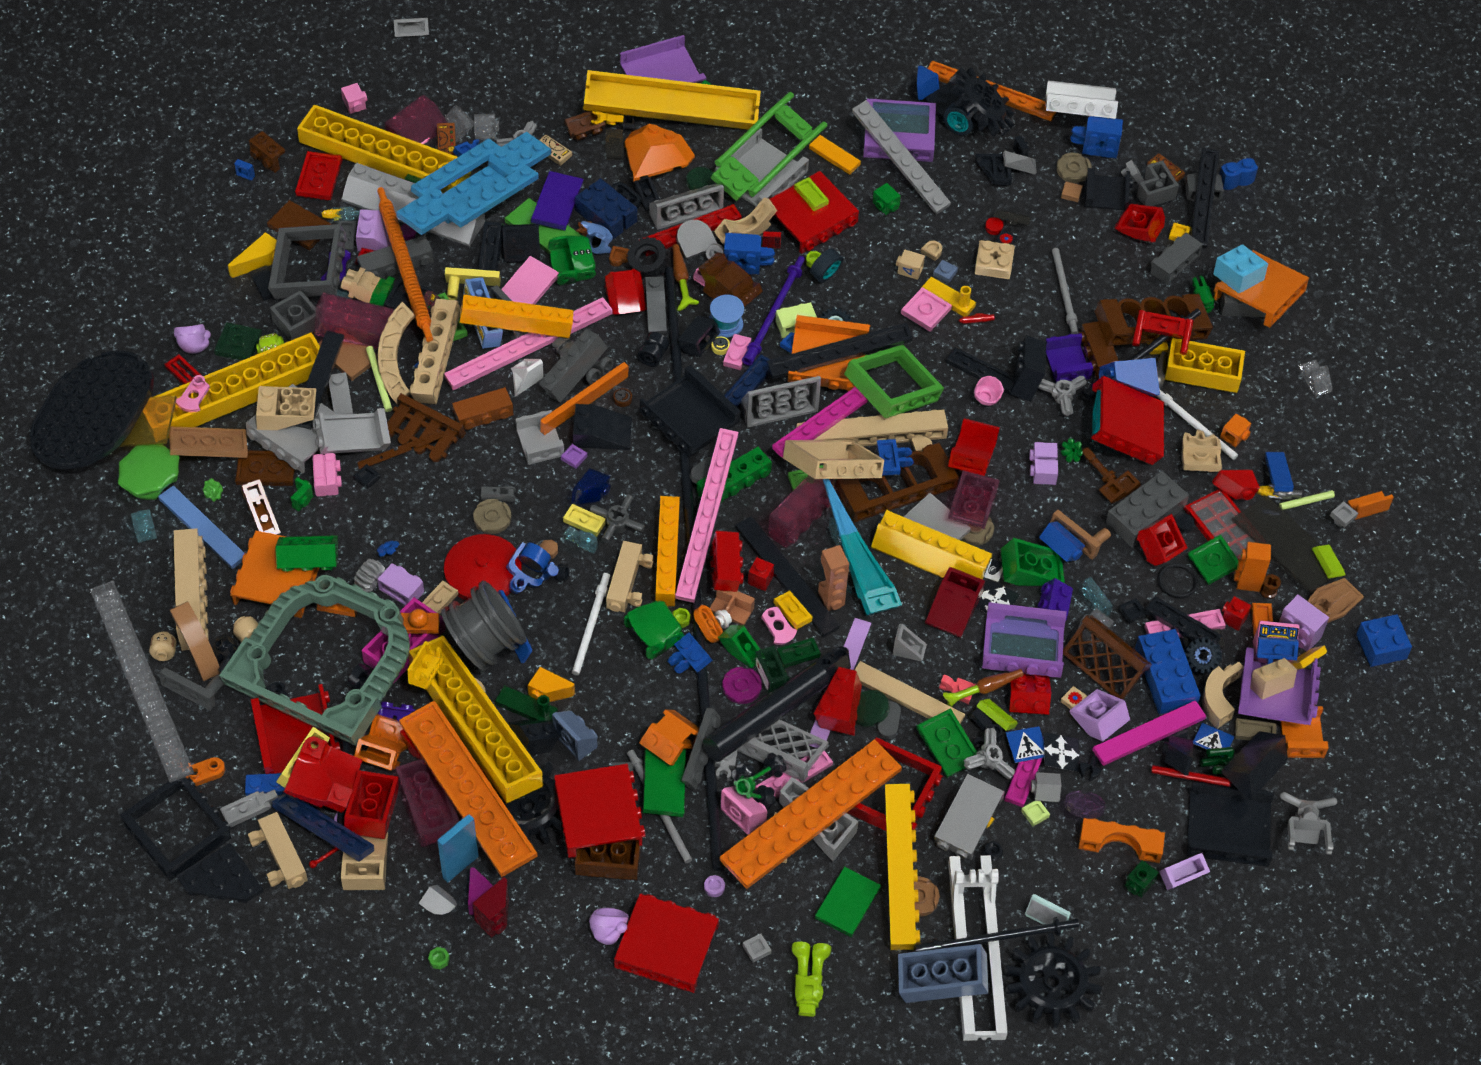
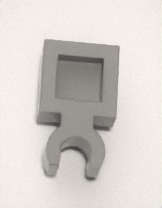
[715,749,738,781]

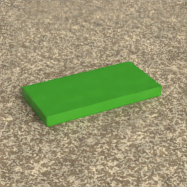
[505,198,581,254]

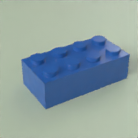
[1135,629,1201,715]

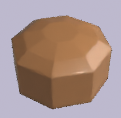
[539,540,558,559]

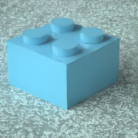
[1213,244,1268,294]

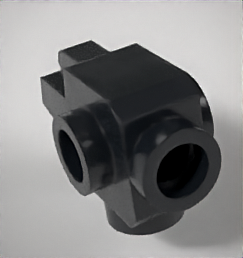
[213,634,238,672]

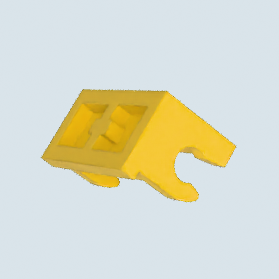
[407,641,444,690]

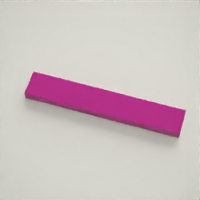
[772,387,868,460]
[1093,700,1206,766]

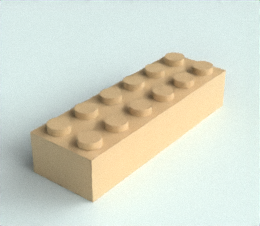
[174,528,209,651]

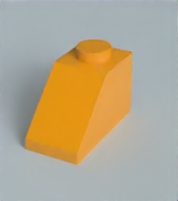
[528,667,575,702]

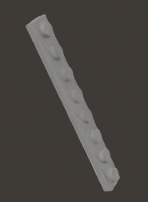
[852,100,951,215]

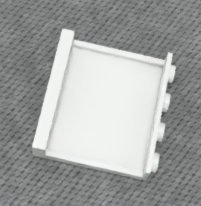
[1045,80,1118,119]

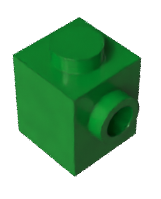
[873,183,901,215]

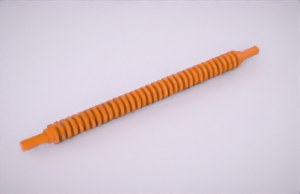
[377,187,433,342]

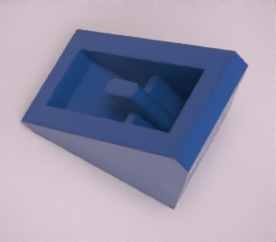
[917,66,940,100]

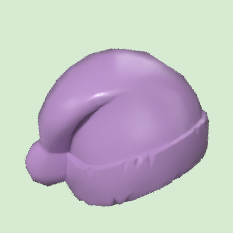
[174,324,211,354]
[589,908,629,945]

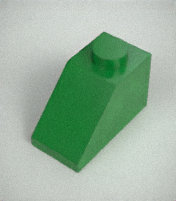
[718,625,764,668]

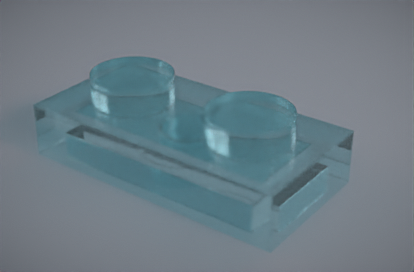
[1082,577,1113,619]

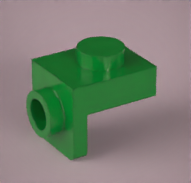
[291,477,314,512]

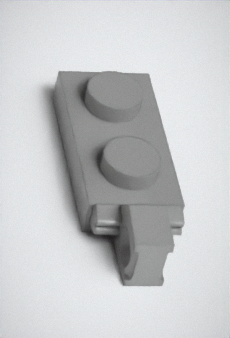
[220,789,278,827]

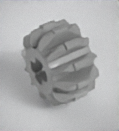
[354,559,385,592]

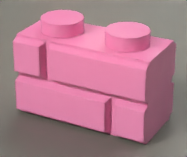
[313,453,342,497]

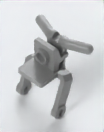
[1280,792,1337,855]

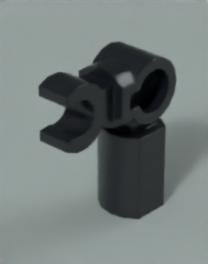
[970,708,1003,750]

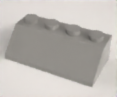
[650,184,724,230]

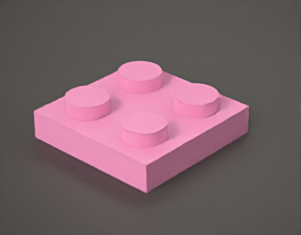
[901,287,952,332]

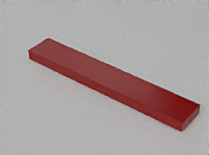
[639,204,742,256]

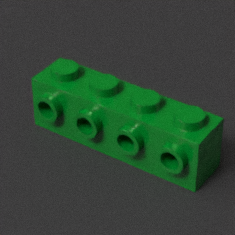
[697,446,772,504]

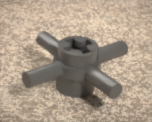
[590,494,645,543]

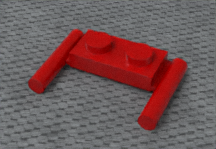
[1132,310,1193,355]

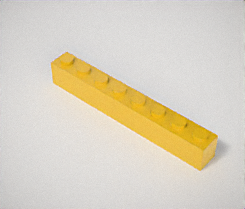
[885,784,920,950]

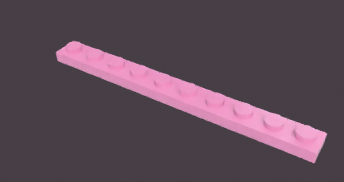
[444,297,612,390]
[675,428,738,603]

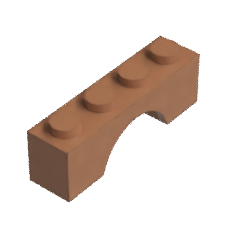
[818,545,849,611]

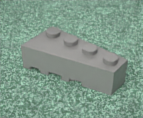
[779,777,858,861]

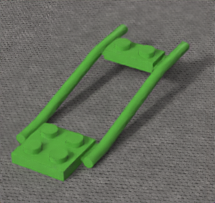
[711,92,827,201]

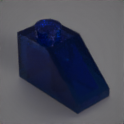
[571,468,611,505]

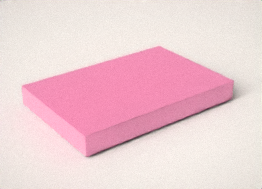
[501,256,559,305]

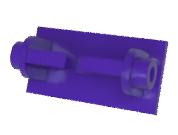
[377,702,416,721]

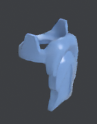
[581,221,613,255]

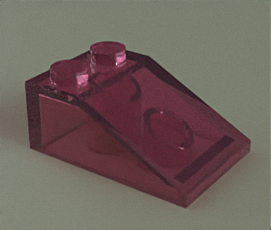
[948,471,1000,529]

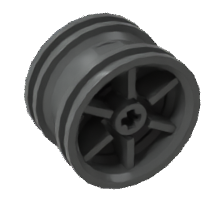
[441,580,527,671]

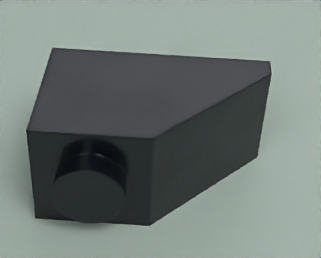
[1162,736,1193,775]

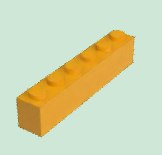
[460,295,573,338]
[656,496,680,606]

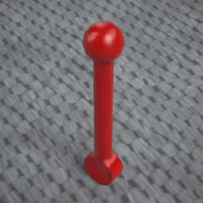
[309,847,340,868]

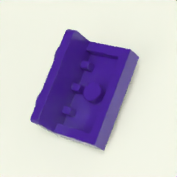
[1037,578,1073,620]

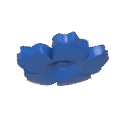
[377,540,400,557]

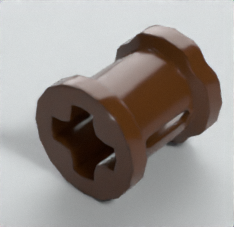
[1260,574,1281,599]

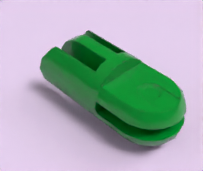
[1192,275,1215,313]

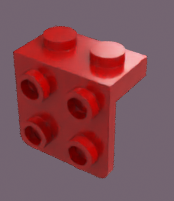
[1009,673,1051,715]

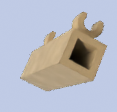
[606,541,653,612]
[248,812,308,889]

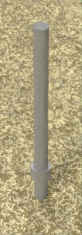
[1052,248,1079,334]

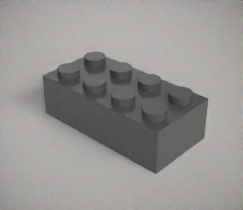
[1106,471,1189,548]

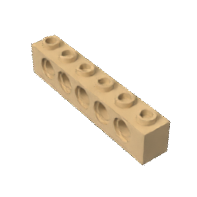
[410,299,461,404]

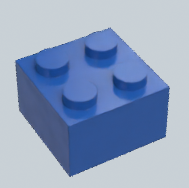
[1356,614,1412,667]

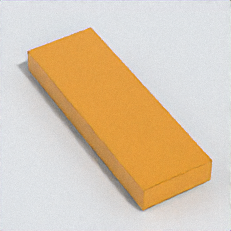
[809,135,861,175]

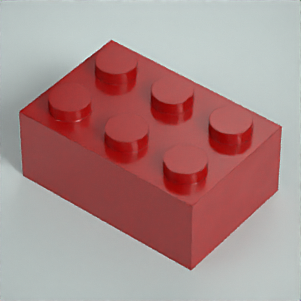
[344,770,399,839]

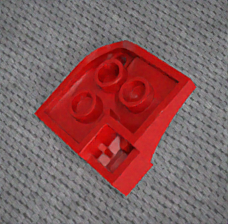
[283,736,363,813]

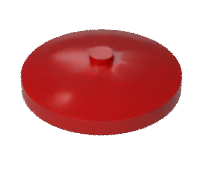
[444,534,522,600]

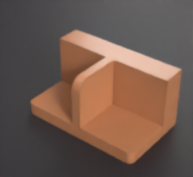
[710,590,755,625]

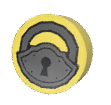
[711,337,730,355]

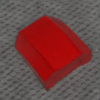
[1114,204,1165,242]
[605,269,647,314]
[1137,513,1188,566]

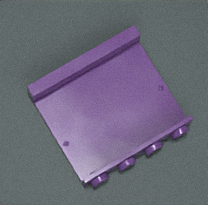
[620,35,706,84]
[1238,647,1321,725]

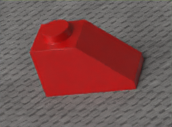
[1212,470,1260,500]

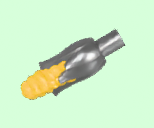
[1257,484,1302,500]

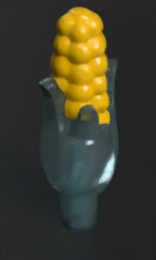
[322,207,360,221]

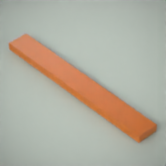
[927,61,1056,122]

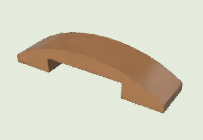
[170,601,221,681]

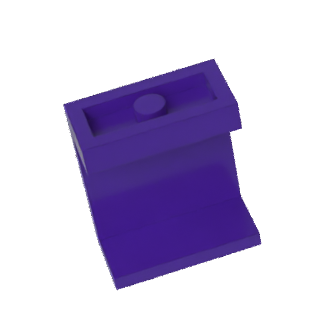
[1046,333,1093,383]

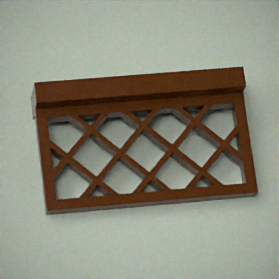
[1063,615,1152,700]

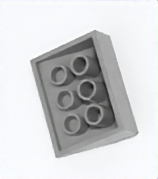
[741,376,821,428]

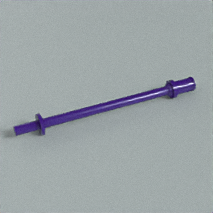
[742,256,805,366]

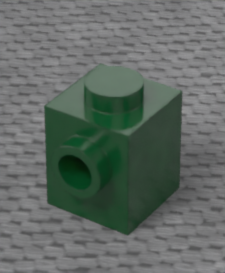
[1125,860,1159,898]

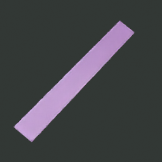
[809,618,871,748]

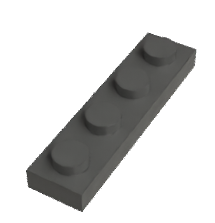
[682,708,721,790]

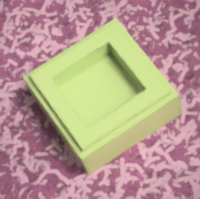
[1021,801,1050,827]

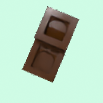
[1099,470,1141,504]

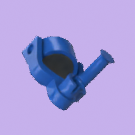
[506,542,559,594]

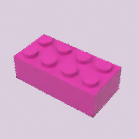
[362,597,445,683]

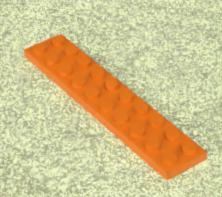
[399,700,538,877]
[720,739,902,889]

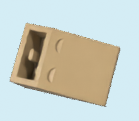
[256,386,316,430]
[341,832,388,890]

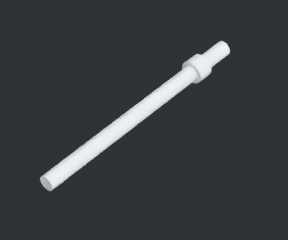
[1157,390,1238,460]
[572,573,610,675]

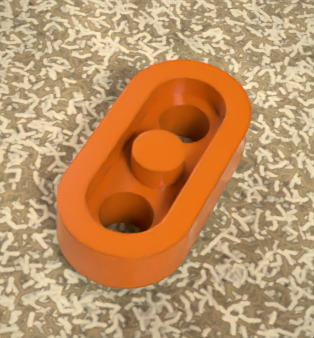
[694,605,723,643]
[184,757,225,786]

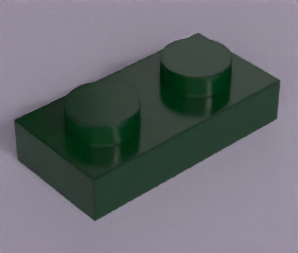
[777,637,821,668]

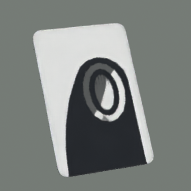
[984,559,1003,582]

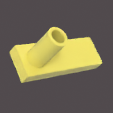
[445,267,501,300]

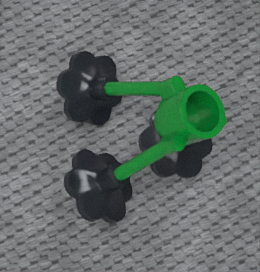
[731,753,787,810]

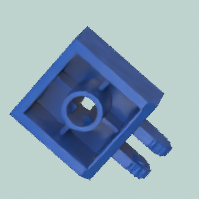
[1070,116,1123,158]
[724,233,775,274]

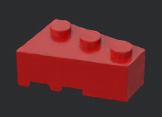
[814,667,862,736]

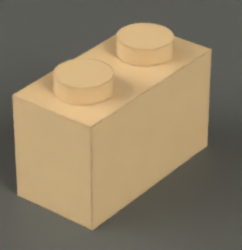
[1250,658,1297,700]

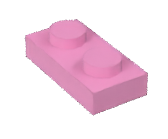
[723,334,752,370]

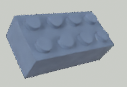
[898,944,988,1003]

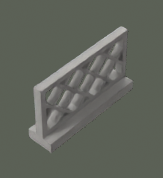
[738,720,828,782]

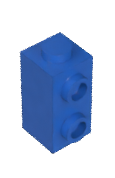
[1039,521,1085,562]

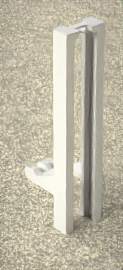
[948,855,1007,1041]

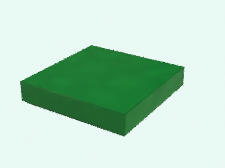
[1188,535,1238,585]

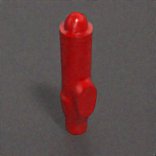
[959,313,995,324]

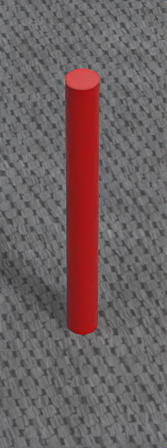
[1152,765,1232,787]

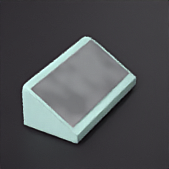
[1025,894,1071,933]

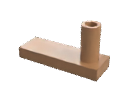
[1050,510,1111,560]

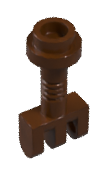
[1083,448,1116,483]

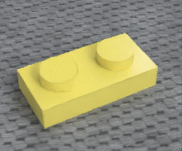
[563,504,606,537]

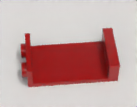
[948,418,1000,476]

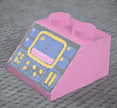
[1253,621,1299,663]

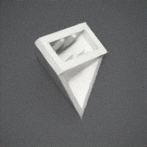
[511,359,544,397]

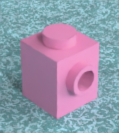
[341,83,368,114]

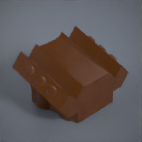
[698,253,763,307]

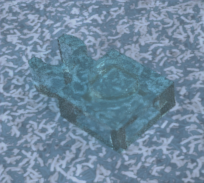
[565,526,598,553]

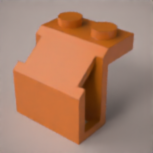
[639,709,700,766]
[354,714,407,770]

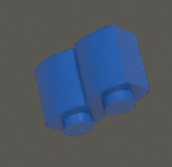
[1219,158,1258,190]

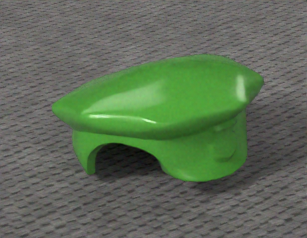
[118,443,179,500]

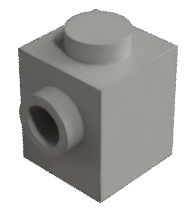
[1031,772,1062,802]

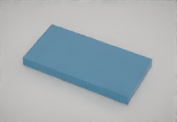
[437,814,479,883]

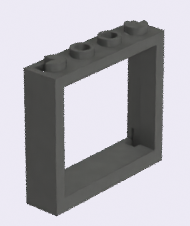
[268,224,347,299]

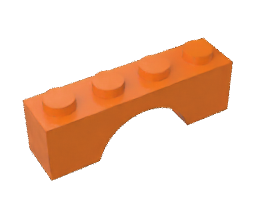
[1078,818,1165,863]

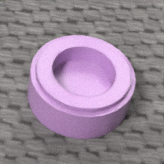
[704,875,725,897]

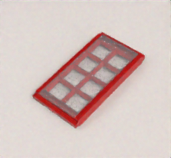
[1184,489,1267,560]

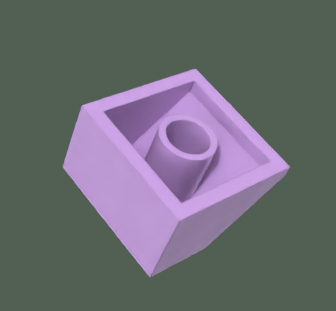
[356,209,391,251]
[1070,689,1130,741]

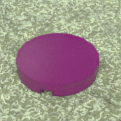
[723,667,762,704]

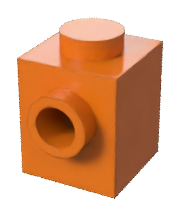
[1220,414,1251,448]

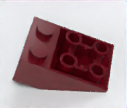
[925,566,985,638]

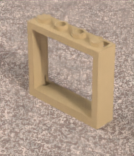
[783,440,884,479]

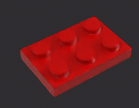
[295,151,342,200]

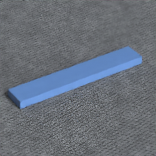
[158,486,244,569]

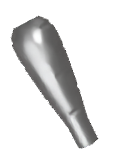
[1156,351,1168,388]

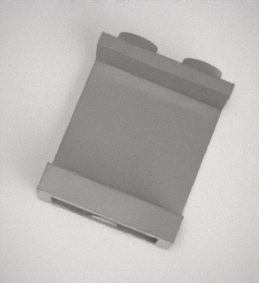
[516,410,564,465]

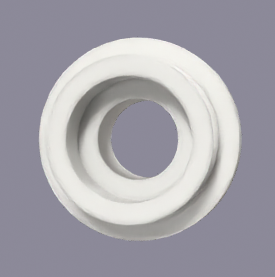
[715,609,732,629]

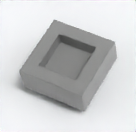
[743,934,771,963]

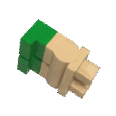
[340,267,395,309]

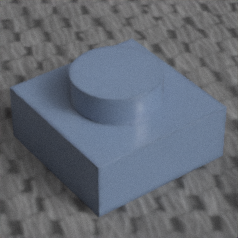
[933,260,958,284]

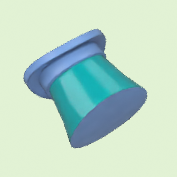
[709,295,744,338]

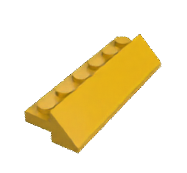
[871,510,992,579]

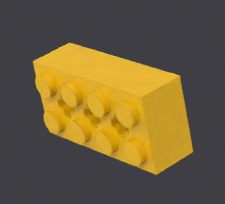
[1165,338,1245,393]

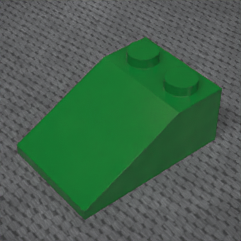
[1001,538,1065,586]

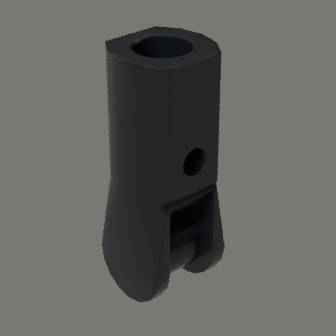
[623,115,635,131]

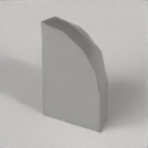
[419,885,457,915]

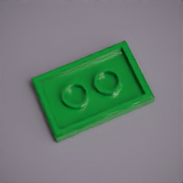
[916,708,977,779]
[815,866,881,938]

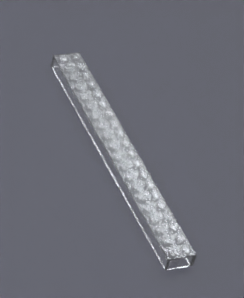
[90,581,194,783]

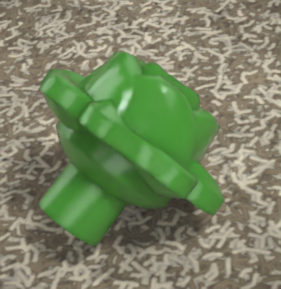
[203,478,223,501]

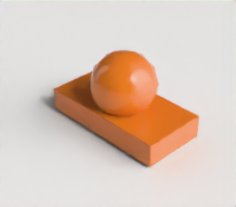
[401,609,440,634]

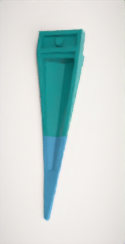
[823,479,902,616]

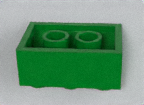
[276,535,338,571]

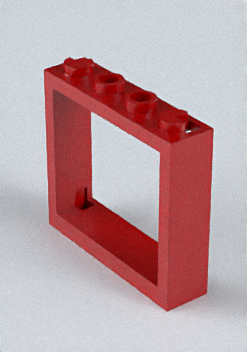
[847,737,943,831]

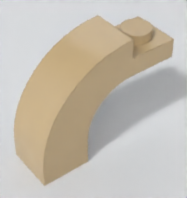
[714,197,777,244]
[1202,662,1244,729]

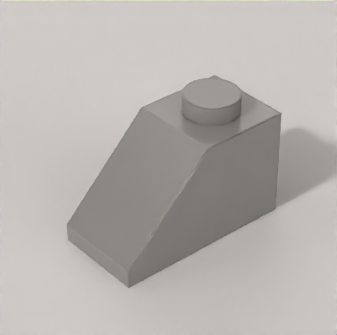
[329,372,353,415]

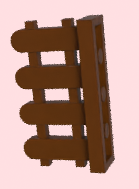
[387,393,466,463]

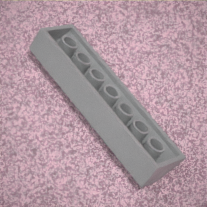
[342,163,485,247]

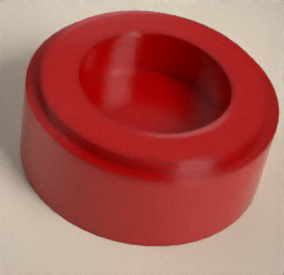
[985,217,1004,235]

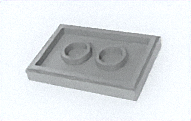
[904,493,971,540]

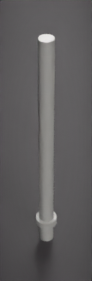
[627,750,692,863]

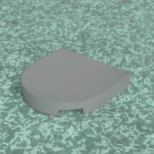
[676,220,717,260]

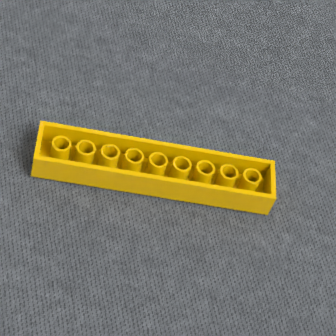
[297,105,471,193]
[141,332,320,443]
[409,635,543,804]

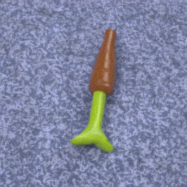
[672,244,699,311]
[943,669,1024,707]

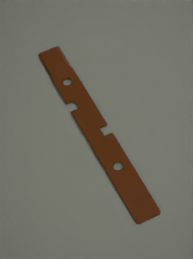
[357,431,443,469]

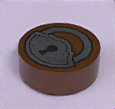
[614,388,632,407]

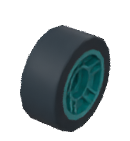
[944,101,978,135]
[810,248,843,283]

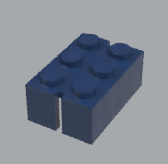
[575,178,637,240]

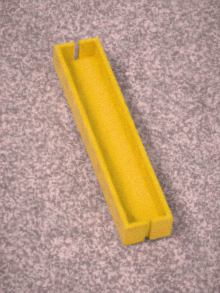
[583,70,761,130]

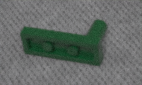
[495,685,558,722]

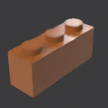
[452,387,513,430]

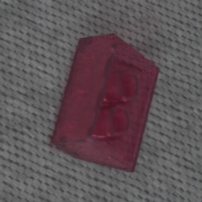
[385,95,447,145]

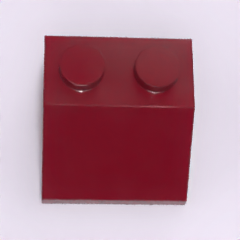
[473,877,509,938]

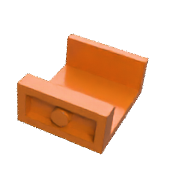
[1280,705,1328,758]

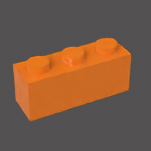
[1234,542,1271,592]

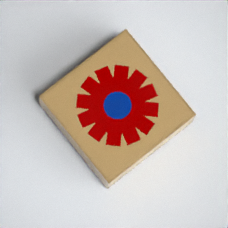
[1061,686,1087,709]

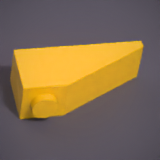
[228,232,277,278]

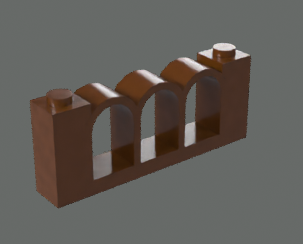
[1095,294,1213,346]
[835,443,958,523]

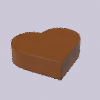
[609,246,629,267]

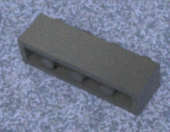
[357,235,434,278]
[539,329,608,403]

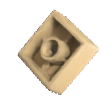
[975,240,1015,279]

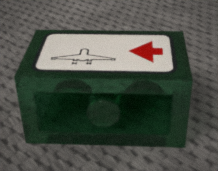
[754,646,789,694]

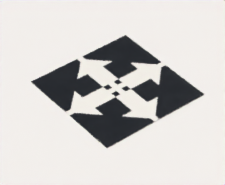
[976,579,1020,613]
[1044,732,1080,772]

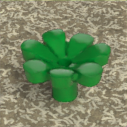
[1061,438,1083,462]

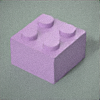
[1279,595,1329,651]

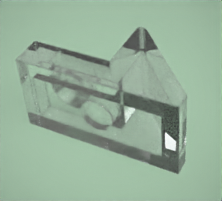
[1299,360,1332,397]

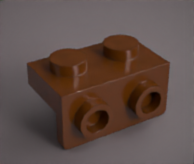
[564,111,606,141]
[249,131,285,173]

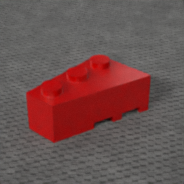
[709,531,744,592]

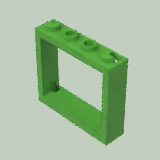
[844,345,944,419]

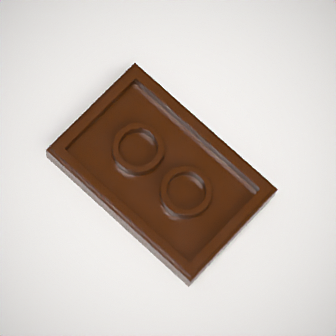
[267,200,332,251]
[235,450,295,486]

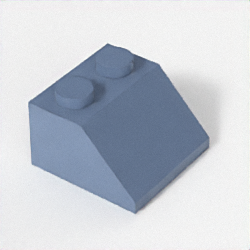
[552,711,598,761]

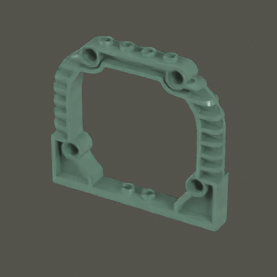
[219,575,410,746]

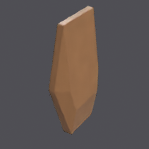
[1308,578,1364,623]

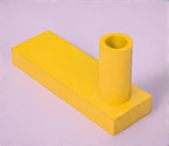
[921,277,976,317]

